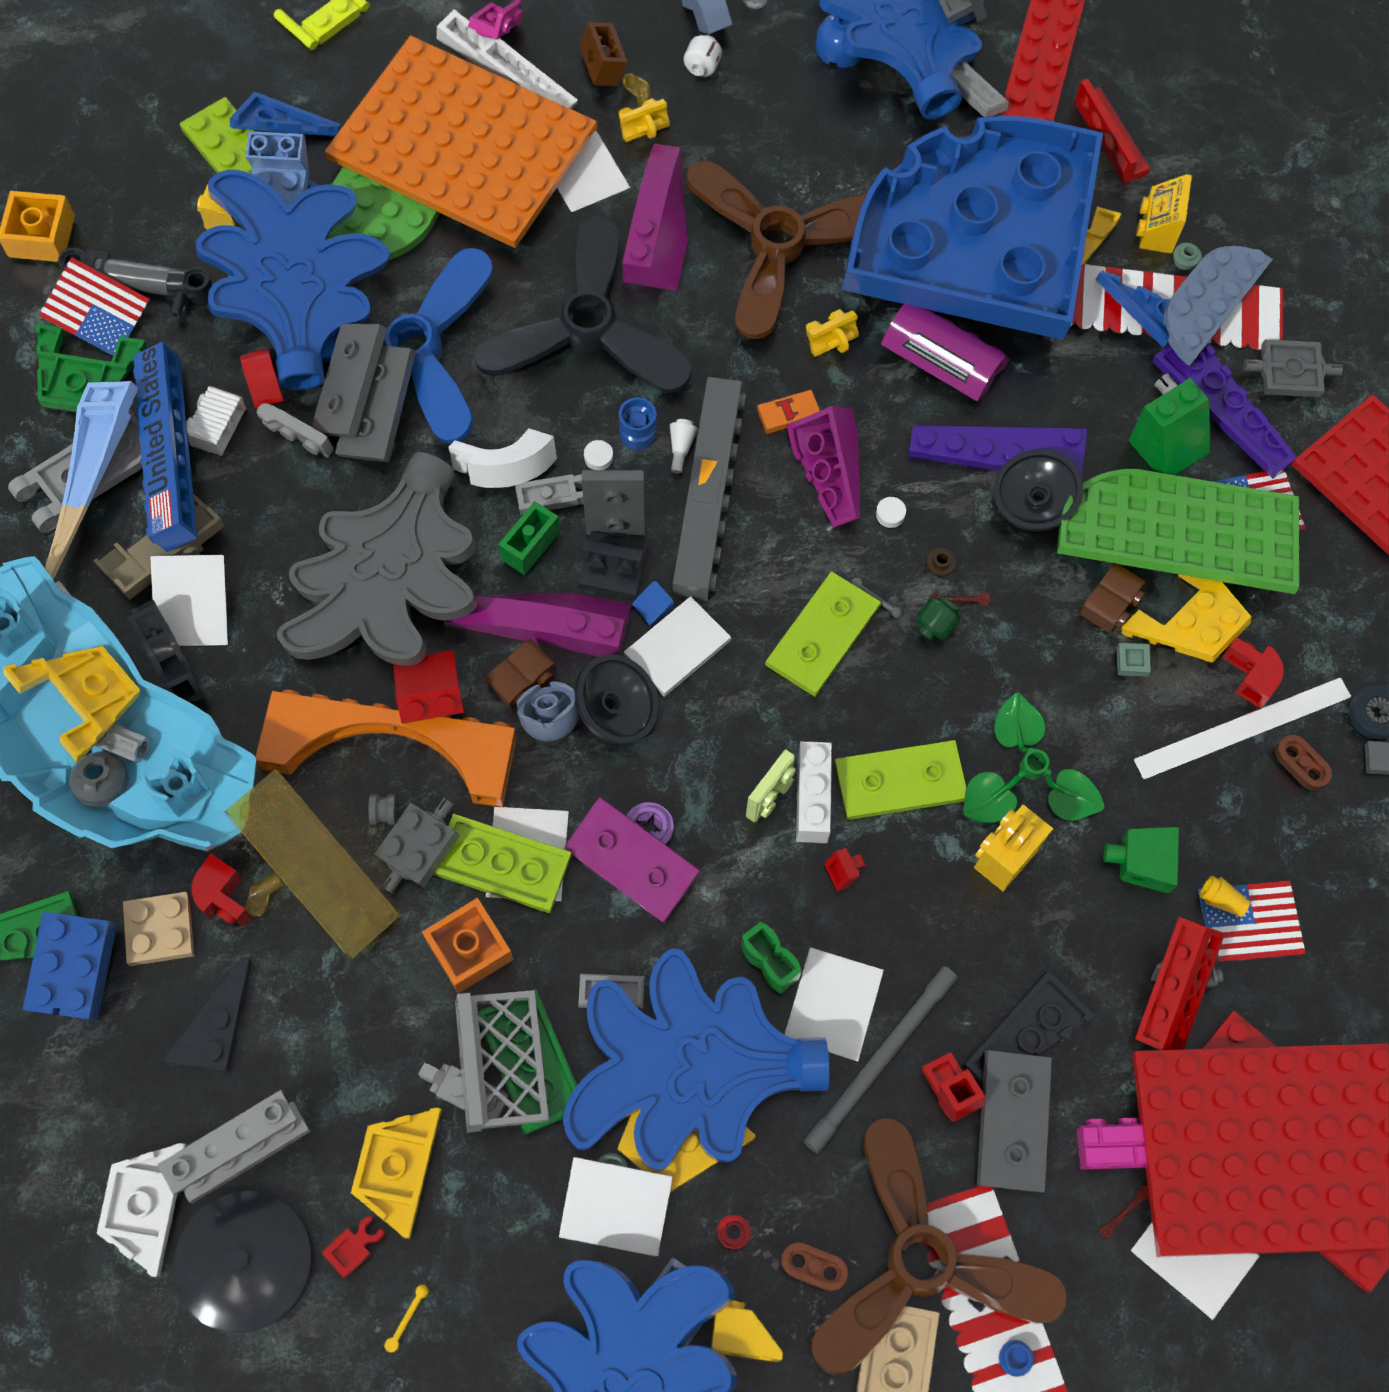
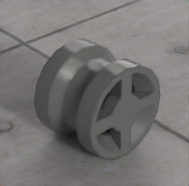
[369,794,398,825]

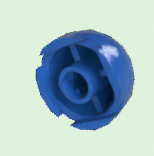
[815,15,863,68]

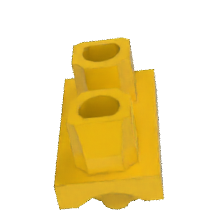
[619,98,670,142]
[806,309,859,357]

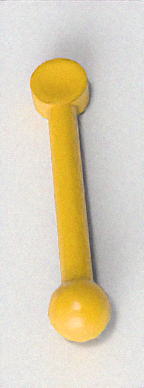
[385,1284,429,1352]

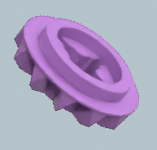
[627,802,674,844]

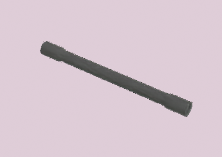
[803,966,958,1154]

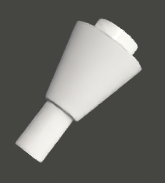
[670,419,698,474]

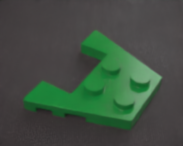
[36,323,147,412]

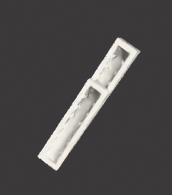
[437,10,577,109]

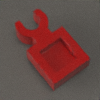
[322,1216,386,1279]

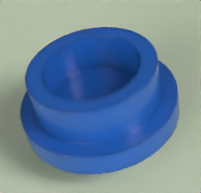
[998,1340,1034,1377]

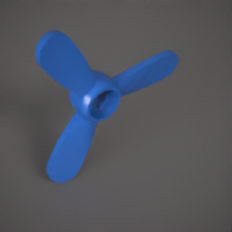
[321,248,493,444]

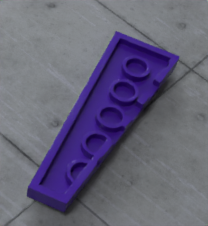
[1152,343,1297,479]
[908,426,1087,477]

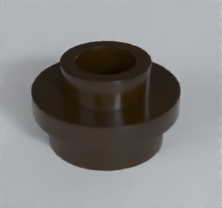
[926,548,956,577]

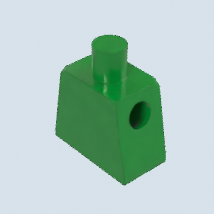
[1103,827,1179,893]

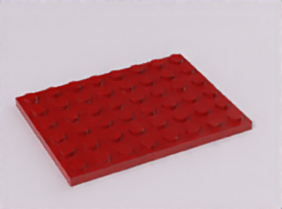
[1132,1044,1389,1258]

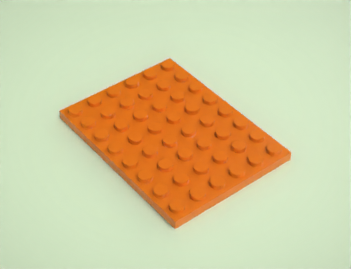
[324,35,597,248]

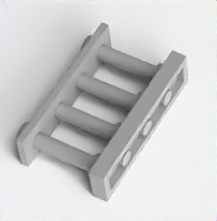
[157,1090,311,1203]

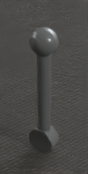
[851,578,903,618]

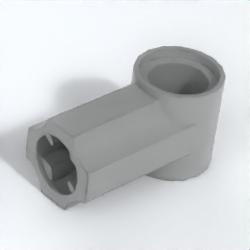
[94,723,150,763]

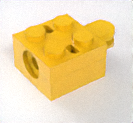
[974,805,1053,892]

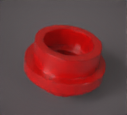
[717,1215,751,1250]

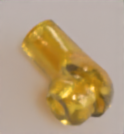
[623,73,650,108]
[246,873,283,917]

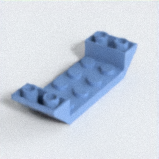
[229,131,309,277]

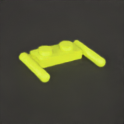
[274,0,370,50]

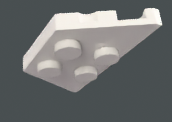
[97,1143,188,1277]

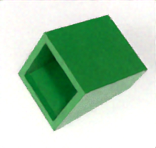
[1128,378,1210,475]

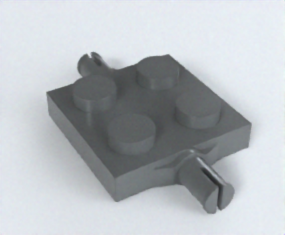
[1243,339,1343,397]
[374,798,460,893]

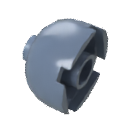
[517,681,579,741]

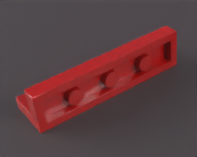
[1074,79,1150,184]
[1135,917,1225,1050]

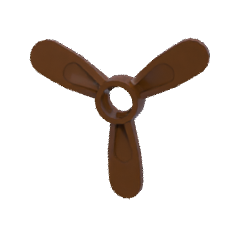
[686,161,867,339]
[812,1118,1067,1375]

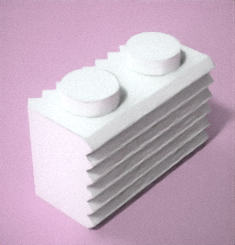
[186,386,246,456]

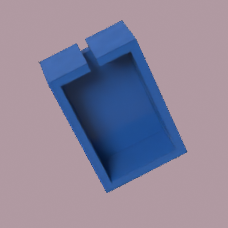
[22,912,117,1021]

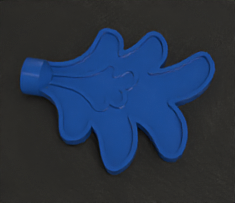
[819,0,984,119]
[196,169,390,391]
[563,948,829,1171]
[517,1260,737,1392]

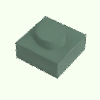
[1117,643,1151,677]

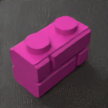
[1077,1118,1146,1169]

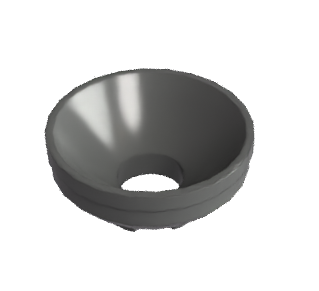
[69,752,129,807]

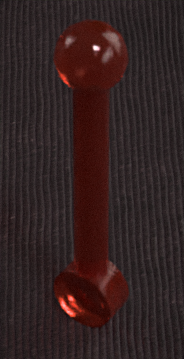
[929,592,991,605]
[1100,1186,1149,1238]

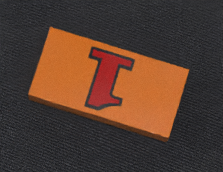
[757,390,820,434]

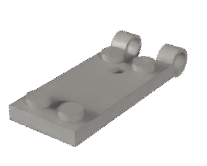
[8,409,143,533]

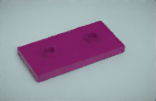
[564,797,702,922]

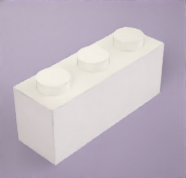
[796,741,832,843]

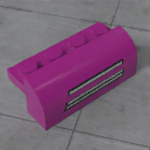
[881,304,1009,401]

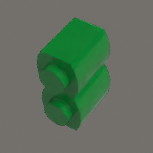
[741,922,801,994]

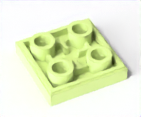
[746,749,796,823]

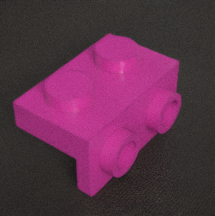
[468,0,523,40]

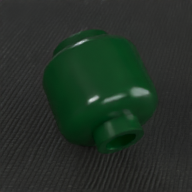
[916,595,960,640]

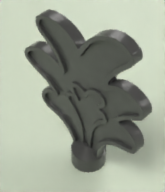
[277,452,477,666]

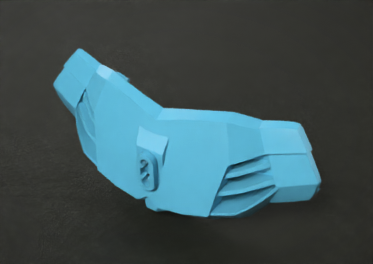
[0,556,256,851]

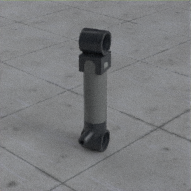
[58,247,213,318]

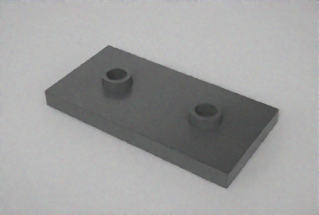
[311,324,387,438]
[335,346,416,462]
[582,470,645,535]
[977,1050,1052,1193]

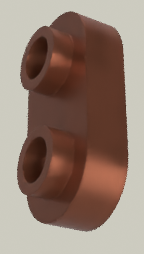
[1275,735,1332,791]
[781,1243,848,1292]

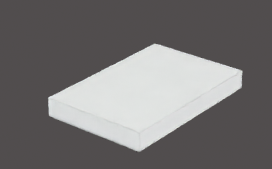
[624,596,731,697]

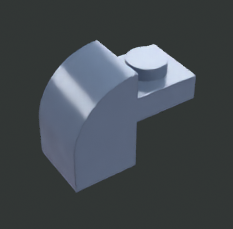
[682,0,732,34]

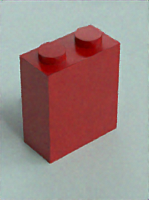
[394,650,464,724]

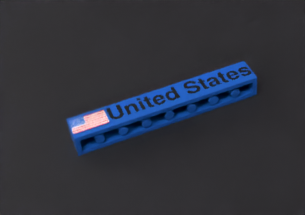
[133,341,198,552]

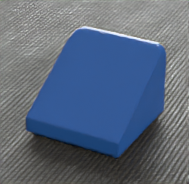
[632,581,674,627]

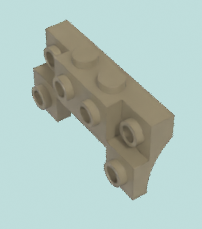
[93,494,224,600]

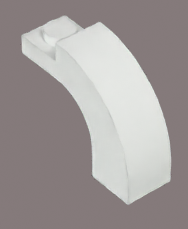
[449,429,557,488]

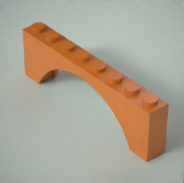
[255,690,517,807]

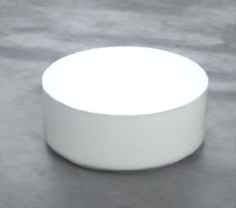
[584,440,613,470]
[876,497,906,528]

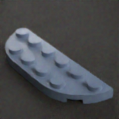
[1163,246,1273,366]

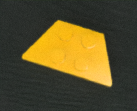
[351,1108,442,1239]

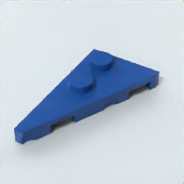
[230,92,341,136]
[1095,271,1170,348]

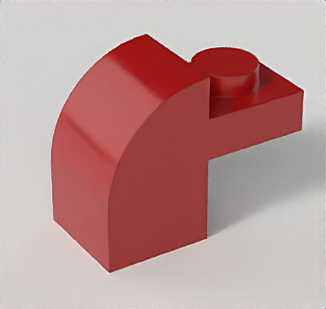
[240,349,283,408]
[1222,637,1283,709]
[192,854,251,927]
[922,1052,985,1122]

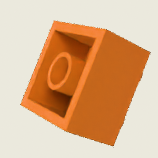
[422,898,514,994]

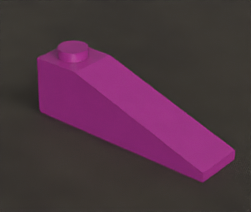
[787,406,860,527]

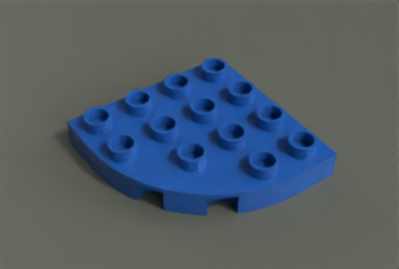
[841,116,1103,340]

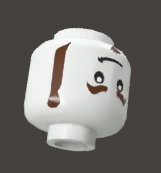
[684,35,722,77]

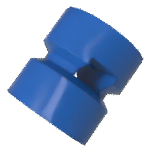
[619,397,657,450]

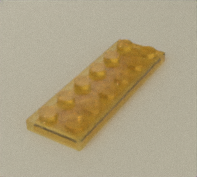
[224,769,400,959]

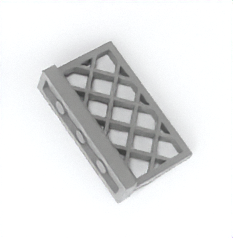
[455,990,549,1133]

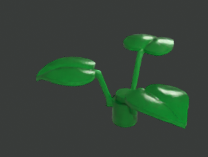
[963,692,1104,823]

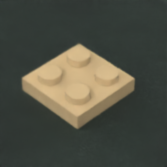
[123,892,194,966]

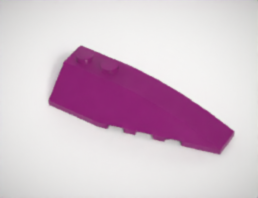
[622,143,688,291]
[444,593,632,657]

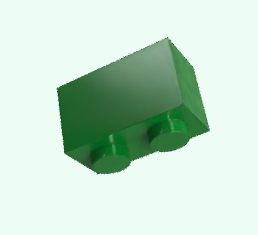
[498,501,560,575]

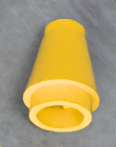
[1200,876,1250,917]

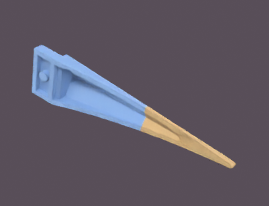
[45,381,138,580]

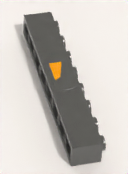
[673,377,746,601]

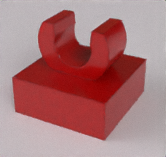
[824,848,866,892]

